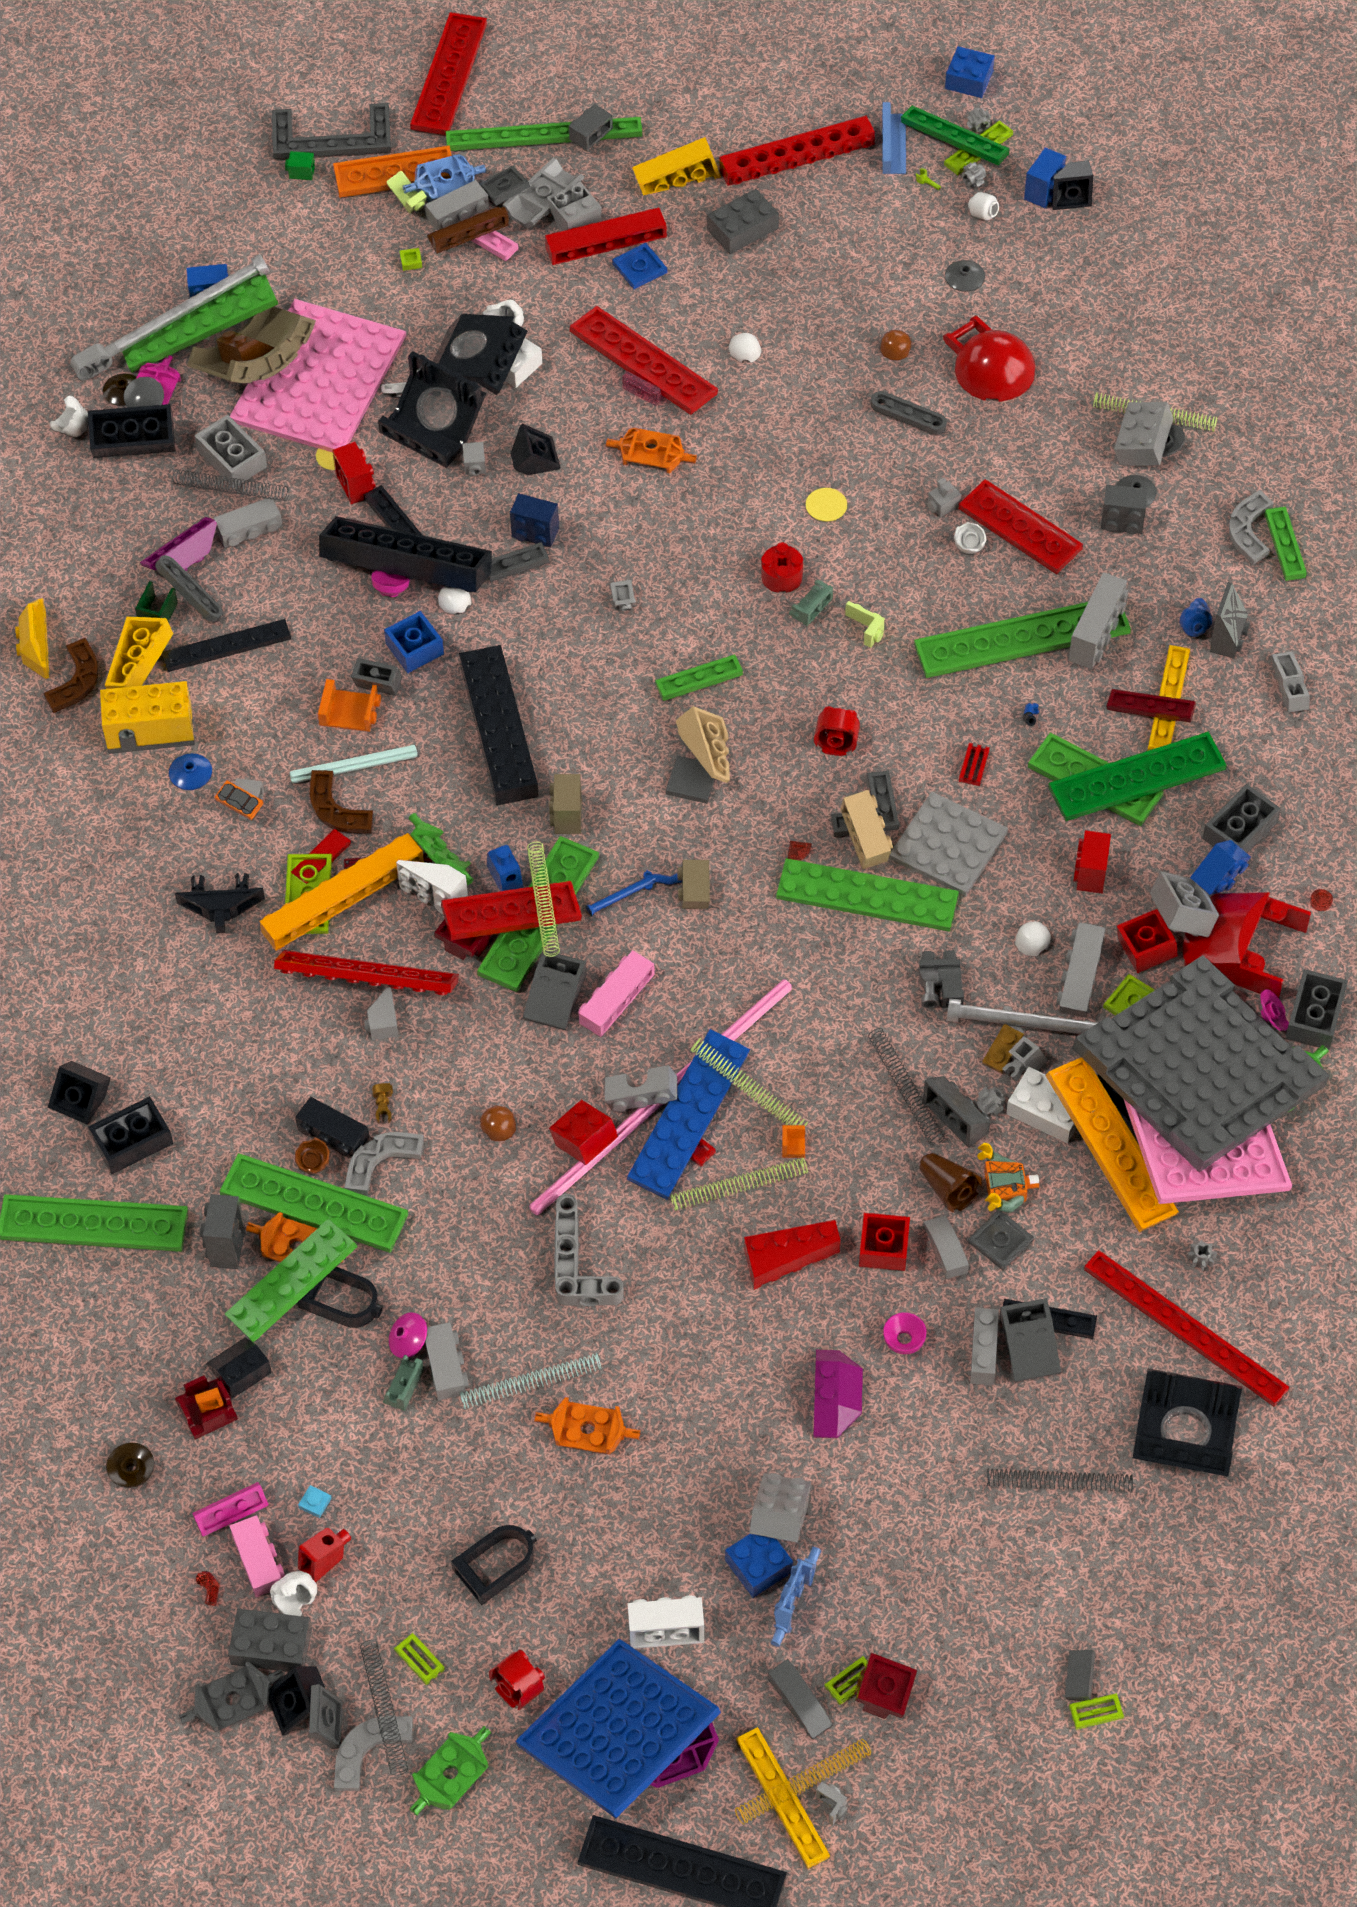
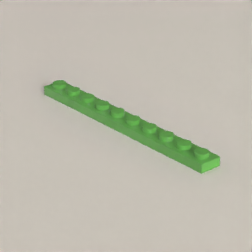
[446,117,642,151]

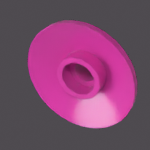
[1260,989,1289,1031]
[389,1312,427,1358]

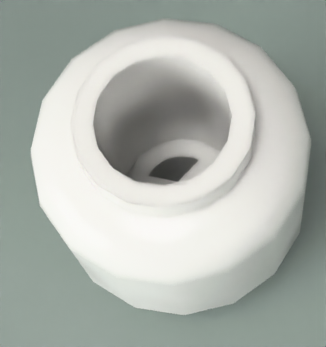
[968,192,999,220]

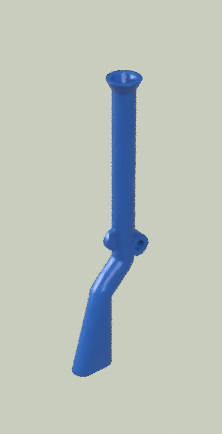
[586,869,681,917]

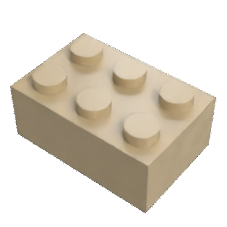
[840,790,893,869]

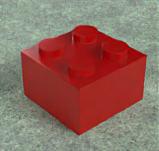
[332,442,376,505]
[1073,830,1111,894]
[1117,909,1178,973]
[549,1099,619,1165]
[859,1212,910,1271]

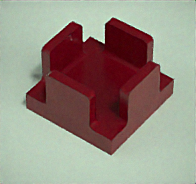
[434,919,491,960]
[175,1375,238,1440]
[854,1653,917,1719]

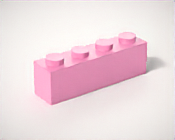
[578,950,655,1037]

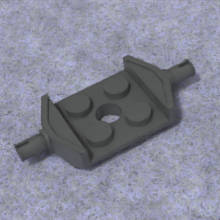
[179,1662,284,1732]

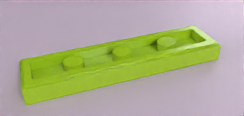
[944,120,1013,176]

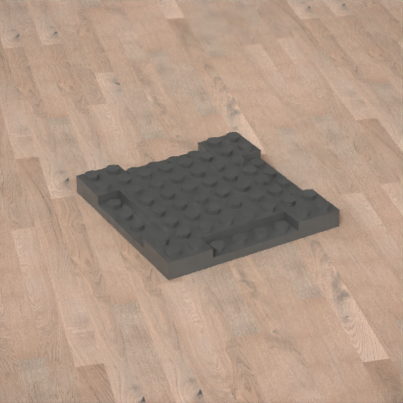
[1072,955,1330,1172]

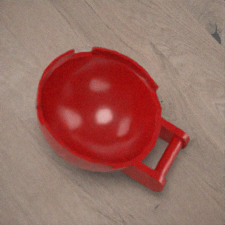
[943,315,1035,402]

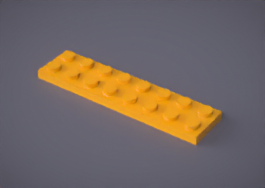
[1045,1057,1179,1232]

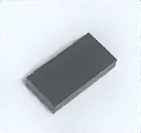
[1065,1650,1096,1700]

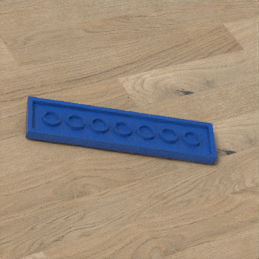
[626,1029,750,1200]

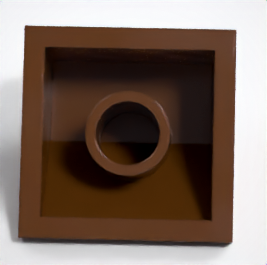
[216,331,275,364]

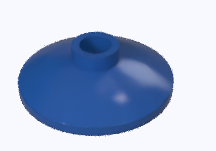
[169,753,212,790]

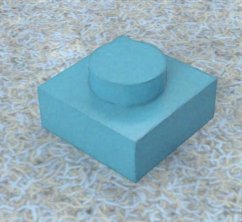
[298,1485,332,1518]

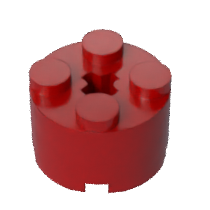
[761,542,803,593]
[814,706,860,756]
[489,1649,545,1710]

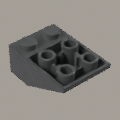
[523,950,587,1031]
[1000,1298,1061,1382]

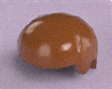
[880,330,912,361]
[480,1105,516,1141]
[295,1138,330,1174]

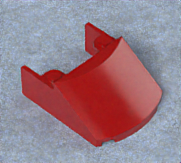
[1182,892,1311,998]

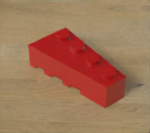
[744,1220,841,1290]

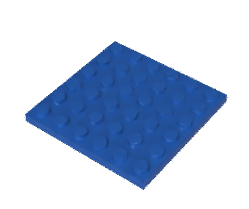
[515,1638,721,1819]

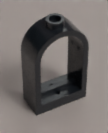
[298,1267,383,1328]
[451,1525,537,1606]

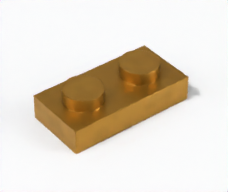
[982,1024,1024,1074]

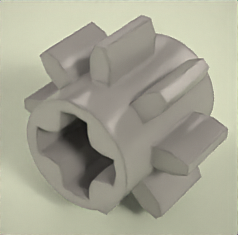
[967,108,991,132]
[962,162,986,187]
[977,1087,1005,1115]
[1187,1240,1217,1271]

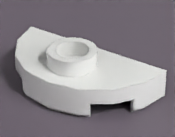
[381,382,406,396]

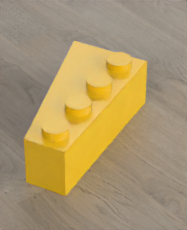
[632,137,721,196]
[105,617,173,689]

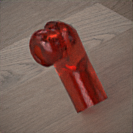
[196,1571,220,1606]

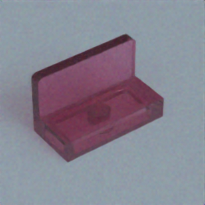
[622,371,664,406]

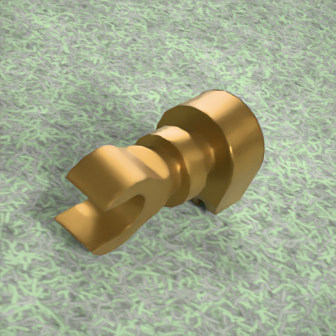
[372,1083,393,1124]

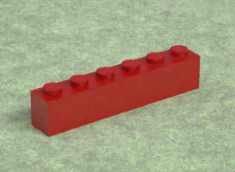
[545,207,667,265]

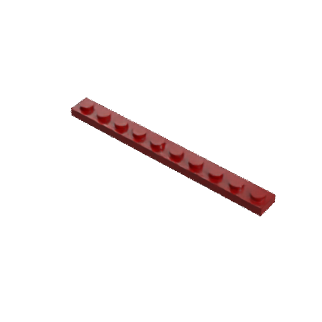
[1084,1250,1289,1407]

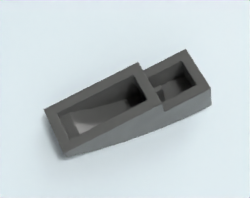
[768,1659,832,1740]

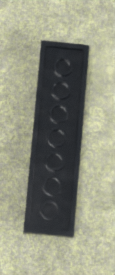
[578,1815,787,1907]

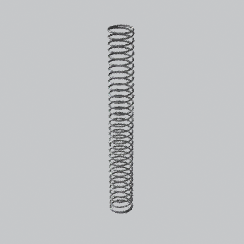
[172,469,289,501]
[868,1028,945,1145]
[987,1468,1133,1492]
[360,1640,408,1776]

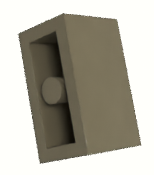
[677,860,710,909]

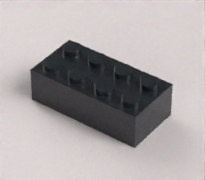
[88,404,176,458]

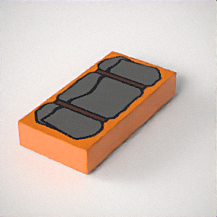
[215,780,264,821]

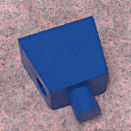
[487,845,524,891]

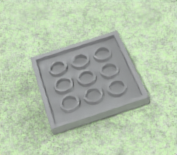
[889,791,1008,896]

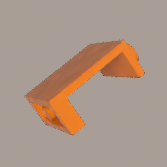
[318,679,381,732]

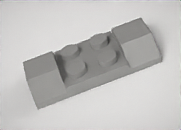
[503,157,584,229]

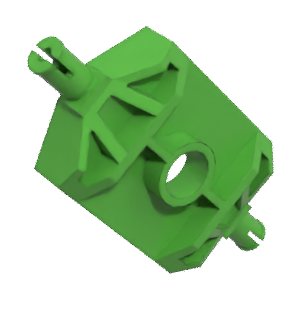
[409,813,474,885]
[409,1726,491,1816]

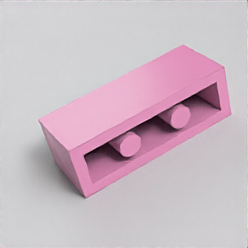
[230,1515,285,1597]

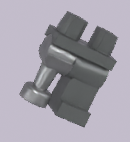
[919,950,964,1008]

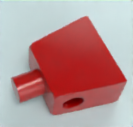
[298,1528,351,1582]

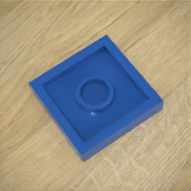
[612,243,667,289]

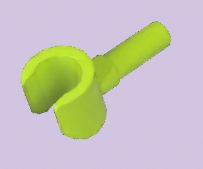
[915,168,941,190]

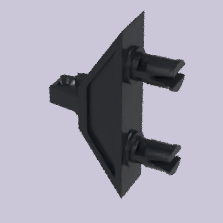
[175,873,265,933]

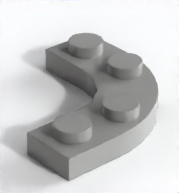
[1229,490,1274,565]
[344,1132,424,1195]
[334,1716,413,1791]

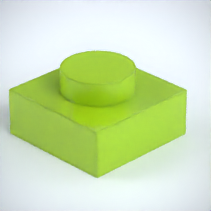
[399,248,423,271]

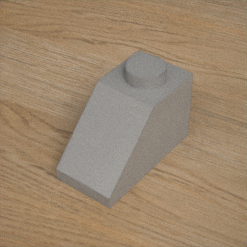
[364,987,399,1040]

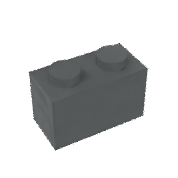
[569,104,613,151]
[351,658,403,696]

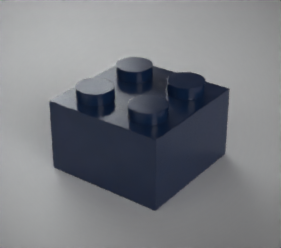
[510,493,559,547]

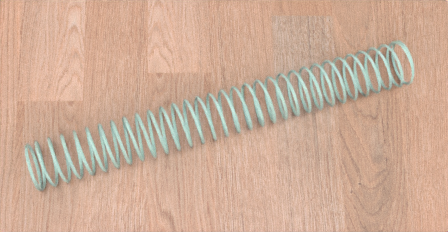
[460,1353,601,1409]

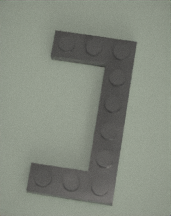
[272,103,391,159]

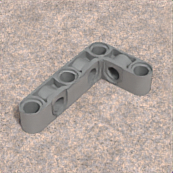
[554,1194,624,1307]

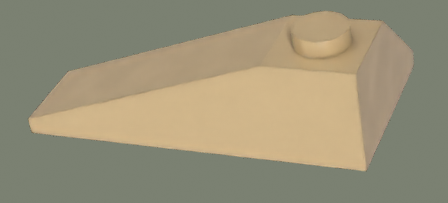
[676,706,730,783]

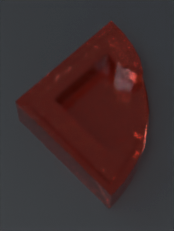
[787,841,812,861]

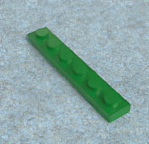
[901,105,1009,166]

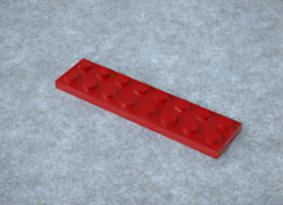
[410,12,487,135]
[569,306,718,415]
[274,950,459,995]

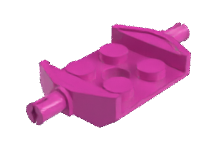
[136,355,181,405]

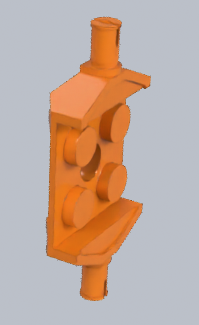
[606,427,697,474]
[246,1212,343,1263]
[534,1397,641,1455]

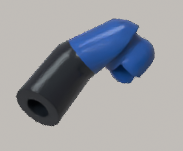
[1023,703,1039,726]

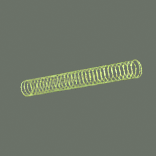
[1093,392,1217,431]
[527,842,560,957]
[691,1038,808,1126]
[671,1157,808,1210]

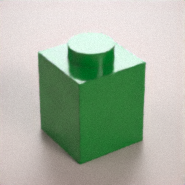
[285,151,315,180]

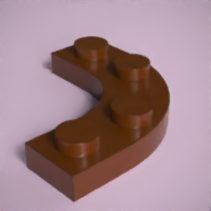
[44,638,99,713]
[309,770,374,834]

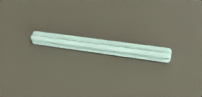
[290,745,417,783]

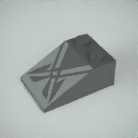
[1210,582,1250,659]

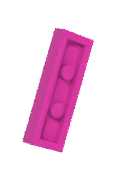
[192,1482,269,1537]

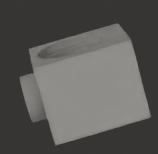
[463,442,486,476]

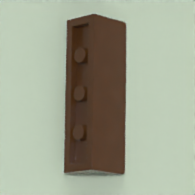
[427,207,509,254]

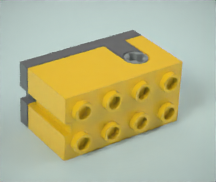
[100,681,195,754]

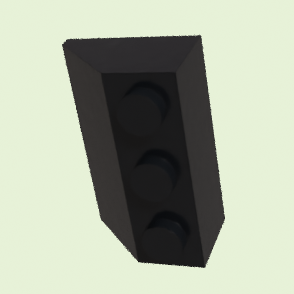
[88,1096,173,1175]

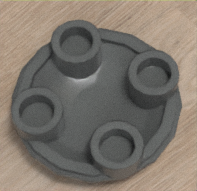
[124,377,164,407]

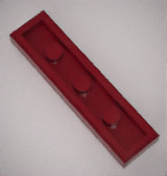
[1106,689,1196,723]

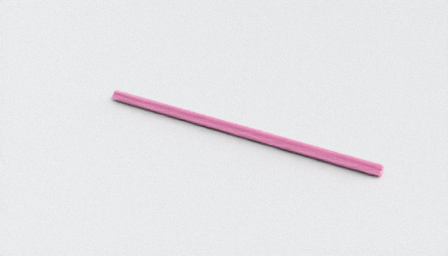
[529,979,792,1216]

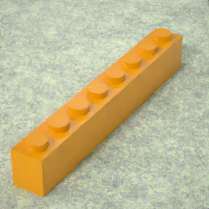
[259,833,424,951]

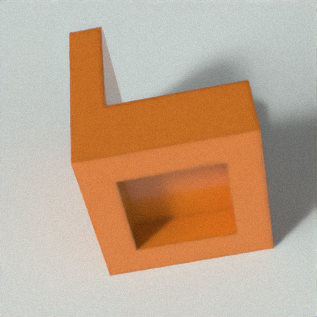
[782,1125,805,1158]

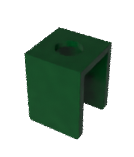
[135,581,178,622]

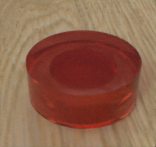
[1310,889,1333,911]

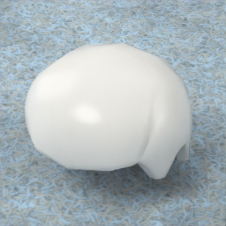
[728,333,762,362]
[954,522,986,554]
[438,586,471,614]
[1015,921,1051,956]

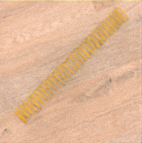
[735,1739,871,1825]

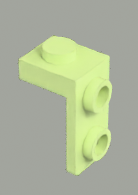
[386,171,427,213]
[845,601,885,648]

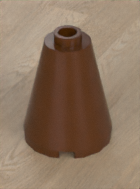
[919,1153,982,1213]

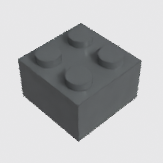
[1101,484,1148,534]

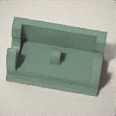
[789,580,833,626]
[383,1355,424,1411]

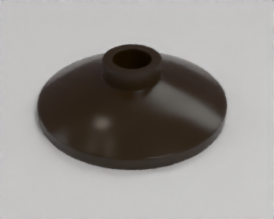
[103,373,137,406]
[106,1442,155,1488]

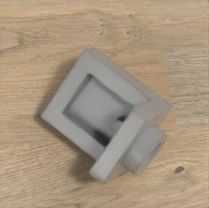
[610,580,636,611]
[816,1782,848,1825]

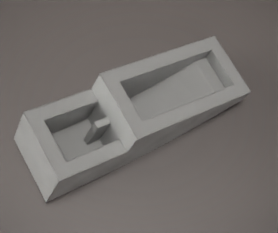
[1271,651,1310,712]
[923,1216,969,1279]

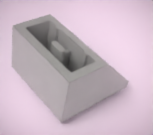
[547,182,602,231]

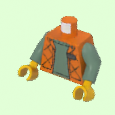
[977,1143,1039,1213]

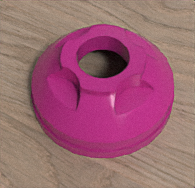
[371,570,410,597]
[883,1312,926,1354]

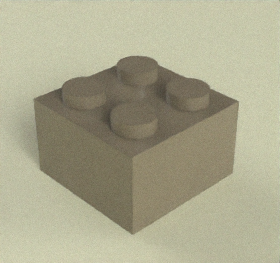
[549,774,582,834]

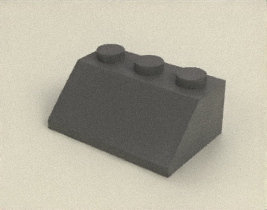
[923,1076,990,1148]

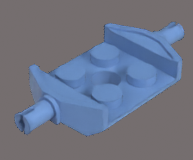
[403,154,486,203]
[770,1547,821,1647]

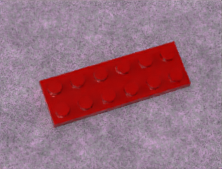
[958,479,1083,575]
[441,881,582,940]

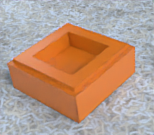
[195,1388,224,1413]

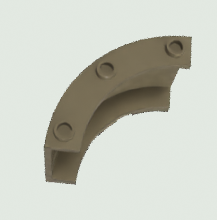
[187,306,316,383]

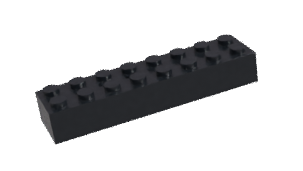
[319,516,492,592]
[459,645,539,806]

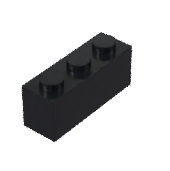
[295,1096,369,1156]

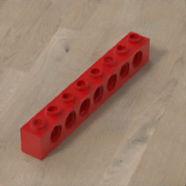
[719,115,875,186]

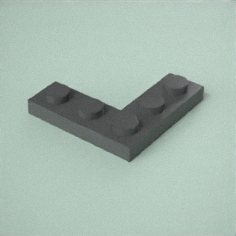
[831,770,899,837]

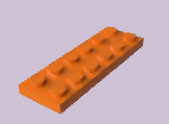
[333,145,452,198]

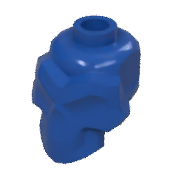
[1179,598,1213,637]

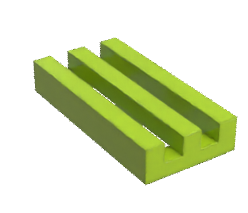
[394,1633,445,1685]
[824,1656,867,1705]
[1069,1693,1124,1730]

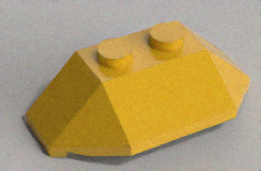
[15,598,49,679]

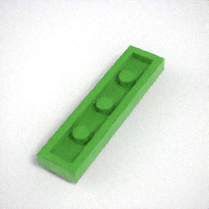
[1264,506,1307,581]
[655,654,743,701]

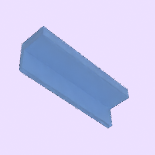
[882,102,906,174]

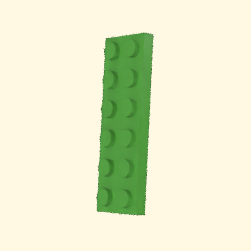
[1028,732,1163,826]
[225,1219,358,1342]

